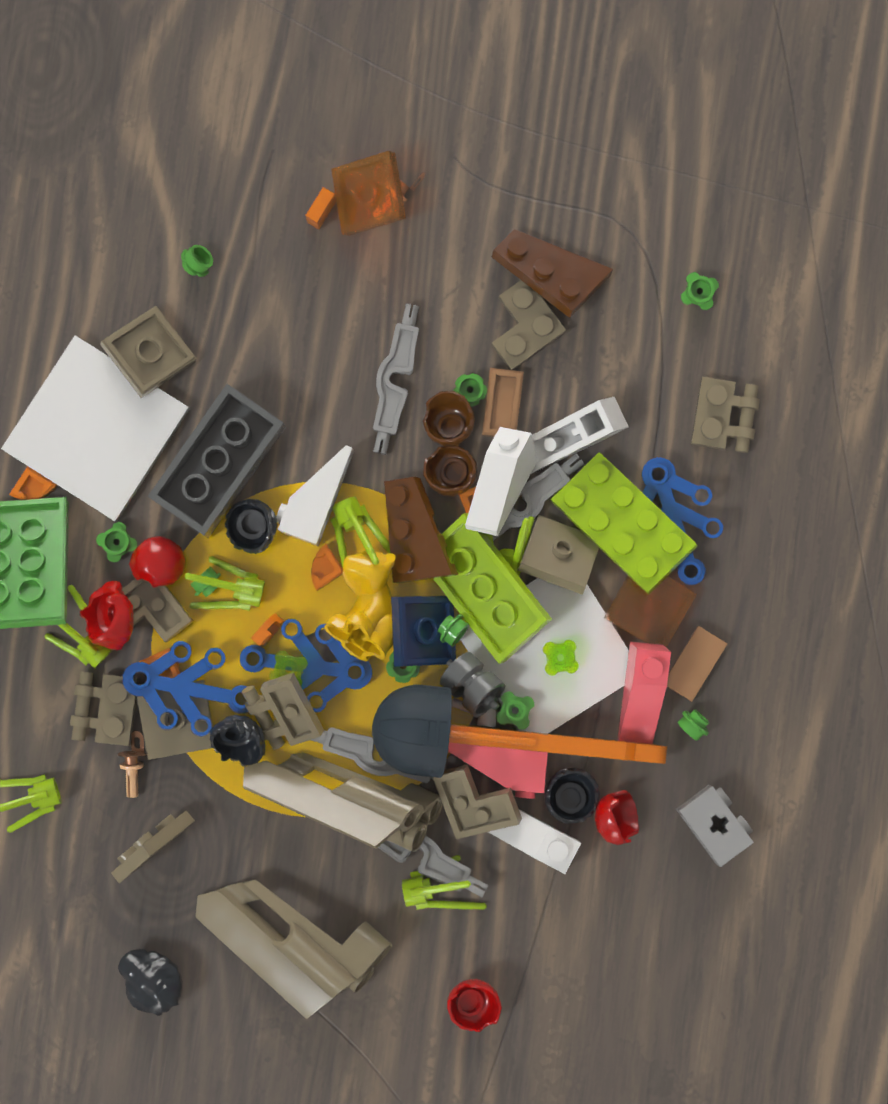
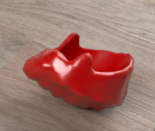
[80,581,134,651]

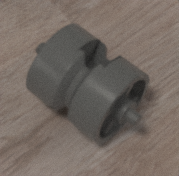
[440,652,506,717]

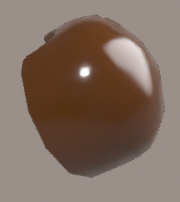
[423,391,475,446]
[423,445,477,497]

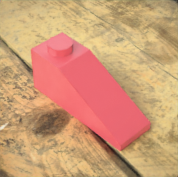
[617,642,671,744]
[448,743,548,799]

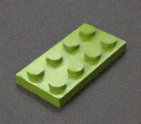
[551,452,697,595]
[434,513,552,664]

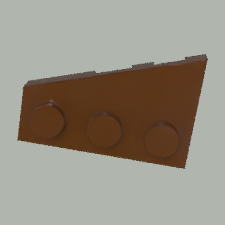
[491,229,613,318]
[384,477,459,583]

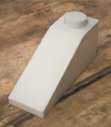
[531,397,629,474]
[465,427,538,536]
[276,445,354,546]
[489,809,581,874]

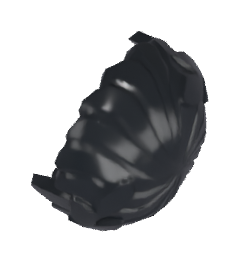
[225,499,277,554]
[210,715,266,767]
[545,768,600,824]

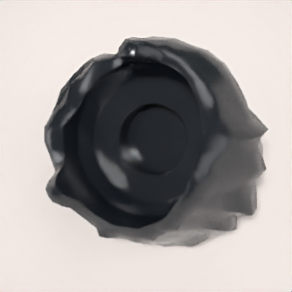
[118,949,183,1016]

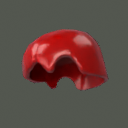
[129,536,186,588]
[594,790,639,845]
[447,979,502,1032]

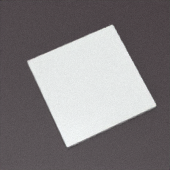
[1,335,190,522]
[461,578,629,734]

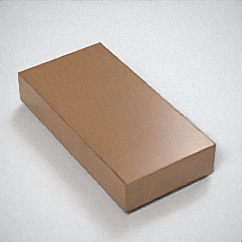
[482,368,524,437]
[667,626,727,702]

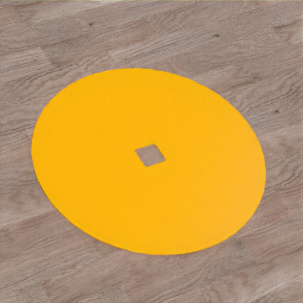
[151,482,473,817]

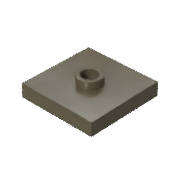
[100,306,197,398]
[518,515,599,595]
[137,680,213,760]

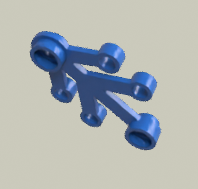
[642,457,724,585]
[240,619,372,712]
[123,641,248,737]

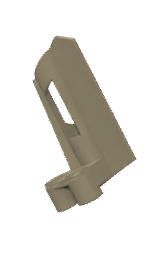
[243,752,443,852]
[196,879,392,1019]

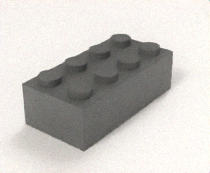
[148,384,286,538]

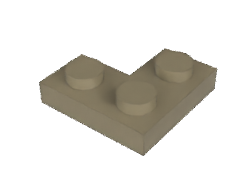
[491,280,566,370]
[122,579,194,642]
[433,764,522,839]
[111,810,195,884]

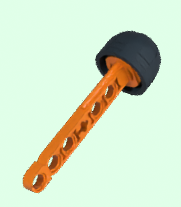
[372,685,667,778]

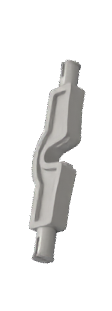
[373,304,420,455]
[493,453,585,541]
[311,727,446,783]
[378,836,489,898]

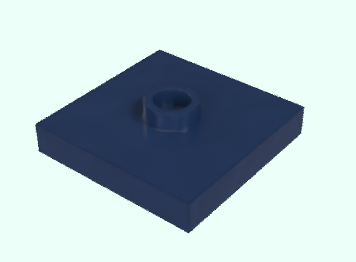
[391,596,456,667]

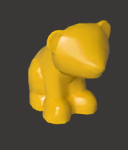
[325,551,396,661]

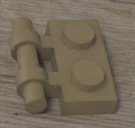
[690,377,760,453]
[70,671,139,746]
[242,673,324,750]

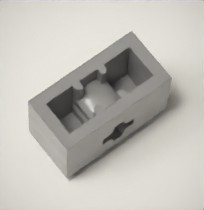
[676,785,754,867]

